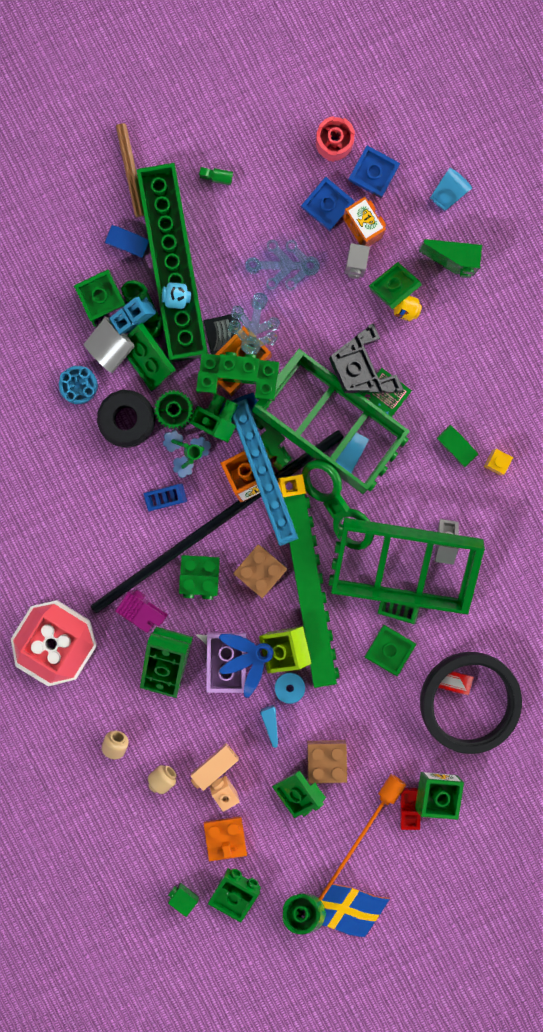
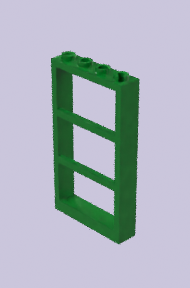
[252,349,410,494]
[328,518,485,615]

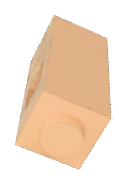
[191,743,239,791]

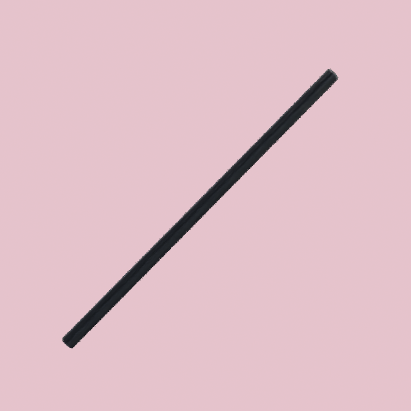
[91,430,344,613]

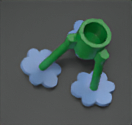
[163,430,211,478]

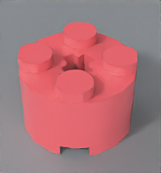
[316,116,355,162]

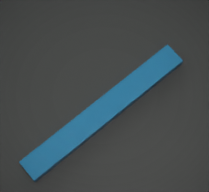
[232,399,299,546]

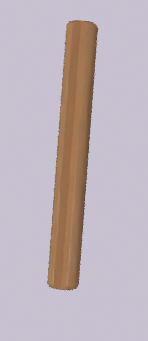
[116,123,144,217]

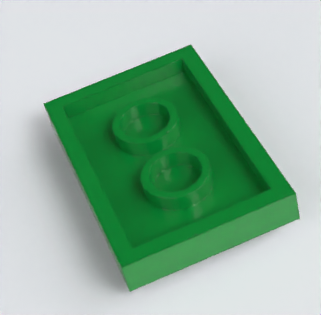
[126,323,176,391]

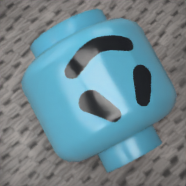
[162,282,191,309]

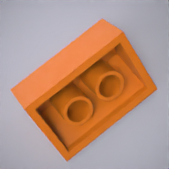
[215,326,272,397]

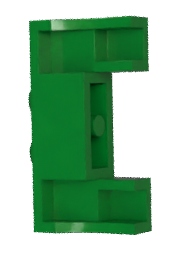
[196,352,280,401]

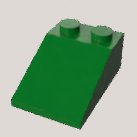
[419,239,482,278]

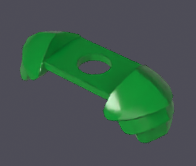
[121,280,163,338]

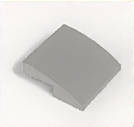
[83,317,135,373]

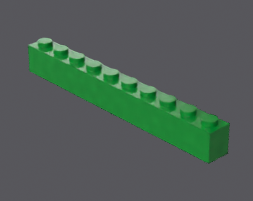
[283,494,340,688]

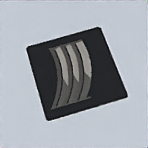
[204,313,240,355]

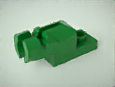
[253,415,293,471]

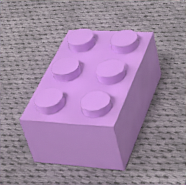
[206,632,246,693]

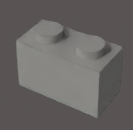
[344,243,370,279]

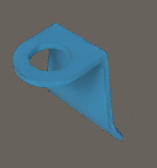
[430,168,472,212]

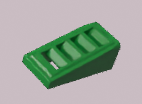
[377,601,420,624]

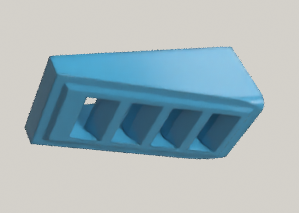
[260,705,278,748]

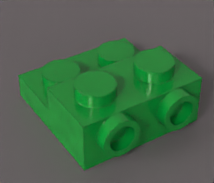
[179,555,220,600]
[272,770,326,818]
[208,868,261,923]

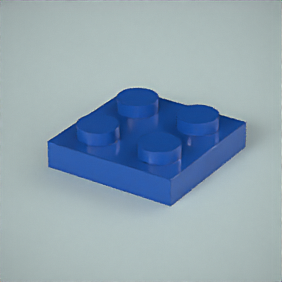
[348,145,400,199]
[301,176,355,232]

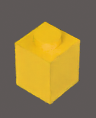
[483,449,513,475]

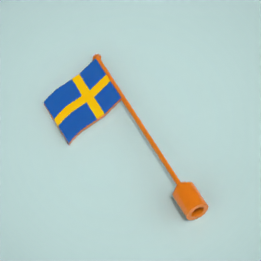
[319,774,407,937]

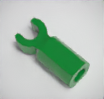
[199,167,233,186]

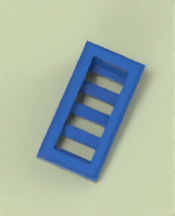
[143,483,187,512]

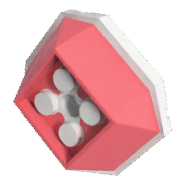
[11,600,97,686]

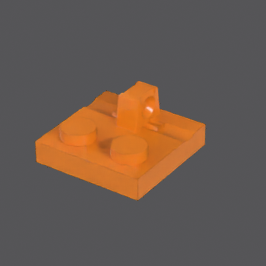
[204,816,247,862]

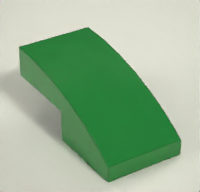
[437,425,478,467]

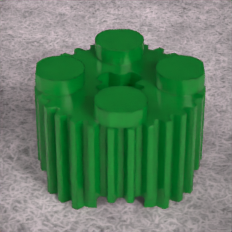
[154,390,194,430]

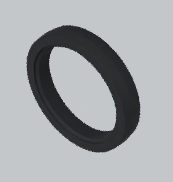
[420,652,522,754]

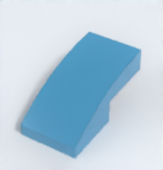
[336,432,369,473]

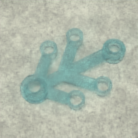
[245,240,320,291]
[228,293,280,355]

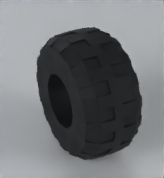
[97,390,155,448]

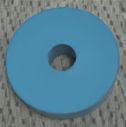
[275,672,305,704]

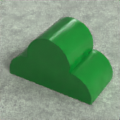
[140,626,193,698]

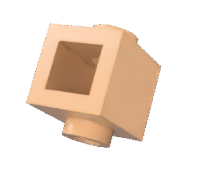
[210,776,240,812]

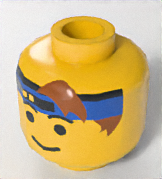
[393,295,422,322]

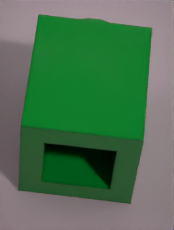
[168,883,199,917]

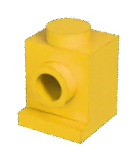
[278,474,306,497]

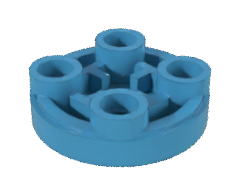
[59,366,98,405]

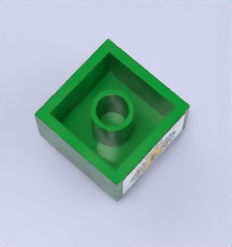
[415,772,464,820]

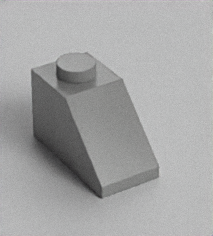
[435,519,459,565]

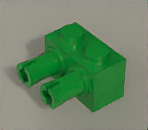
[189,394,238,443]

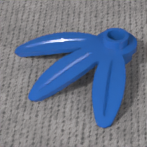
[219,634,274,698]

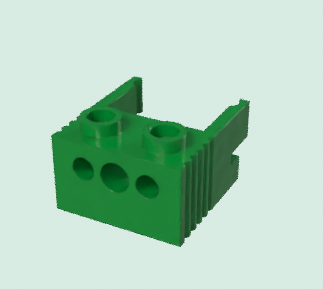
[74,269,126,328]

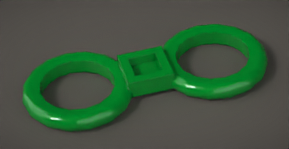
[302,460,374,550]

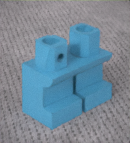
[110,297,156,334]

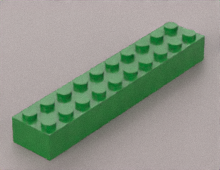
[136,163,208,363]

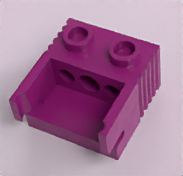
[115,589,168,633]

